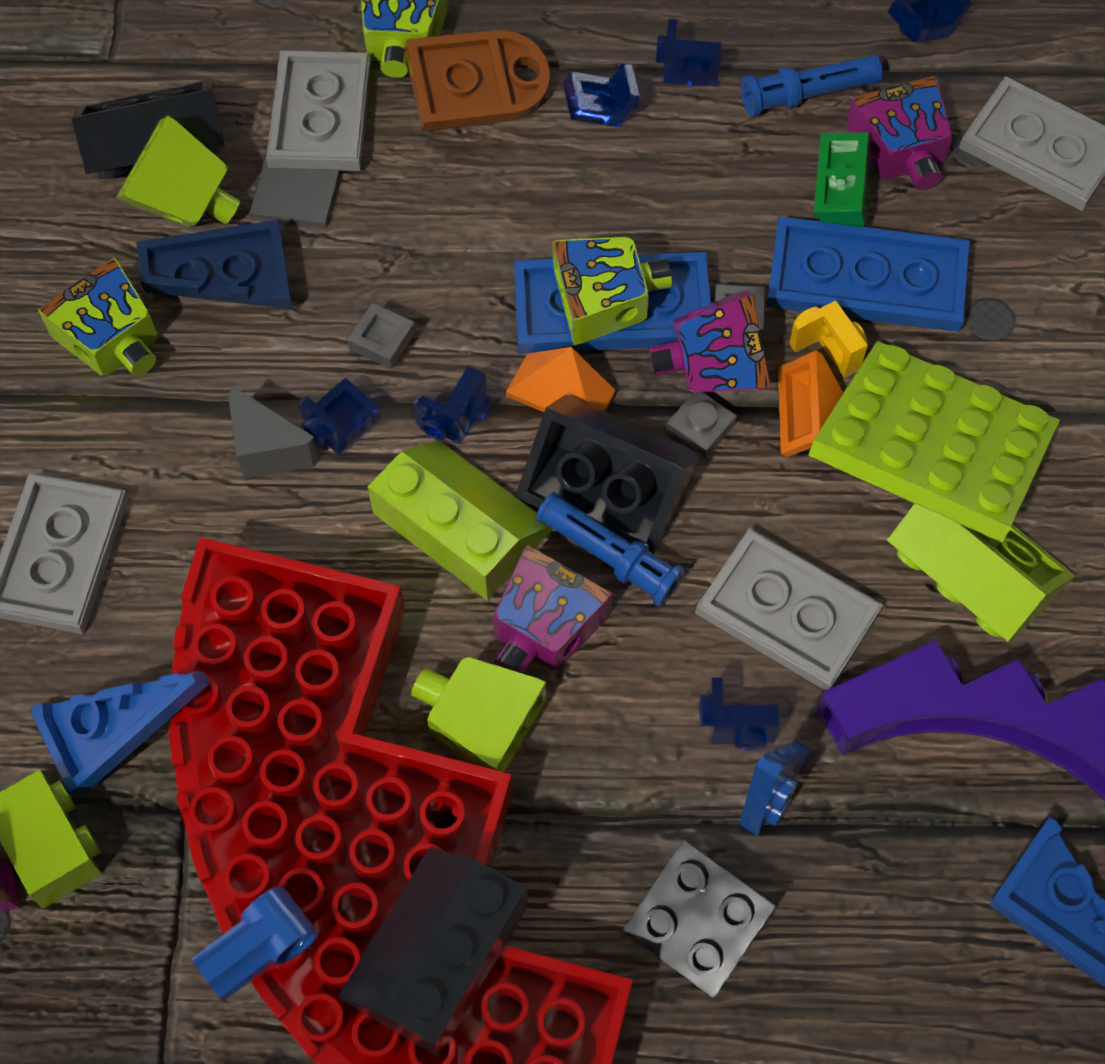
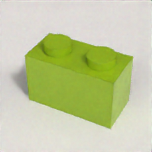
[0,769,102,909]

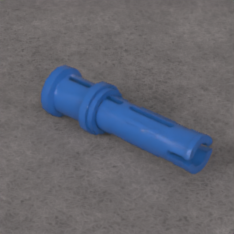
[741,54,882,117]
[536,492,685,608]

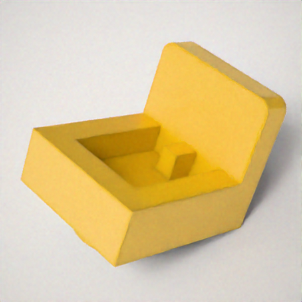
[789,301,868,378]

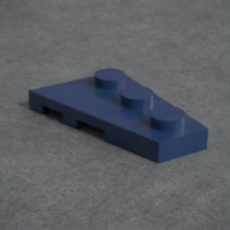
[136,219,293,309]

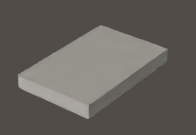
[266,51,372,171]
[959,76,1105,212]
[0,472,129,634]
[695,528,883,691]

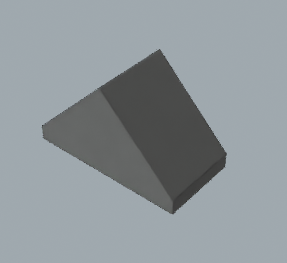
[228,387,320,479]

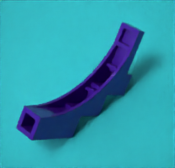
[817,640,1105,801]

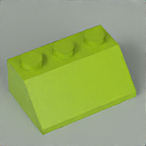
[367,440,553,601]
[887,504,1075,642]

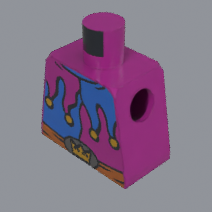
[846,76,952,190]
[649,290,771,392]
[493,545,612,674]

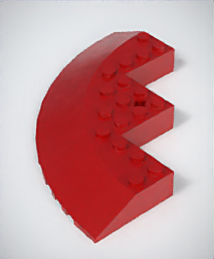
[169,537,633,1064]

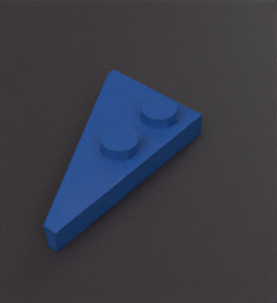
[30,671,209,795]
[739,740,813,836]
[989,817,1105,987]

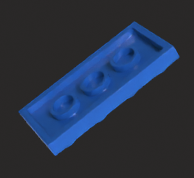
[766,216,970,332]
[514,252,711,354]

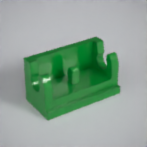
[814,132,872,227]

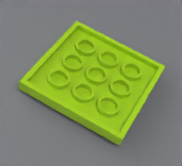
[808,341,1060,543]

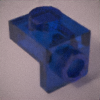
[887,0,971,42]
[656,19,722,86]
[563,63,640,128]
[413,366,491,444]
[299,377,381,455]
[699,677,780,750]

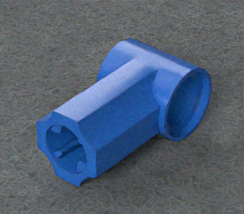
[191,886,318,1002]

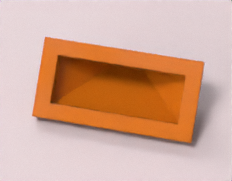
[506,347,615,412]
[778,350,843,457]

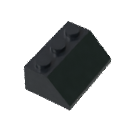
[71,80,225,179]
[515,394,701,554]
[338,847,528,1058]

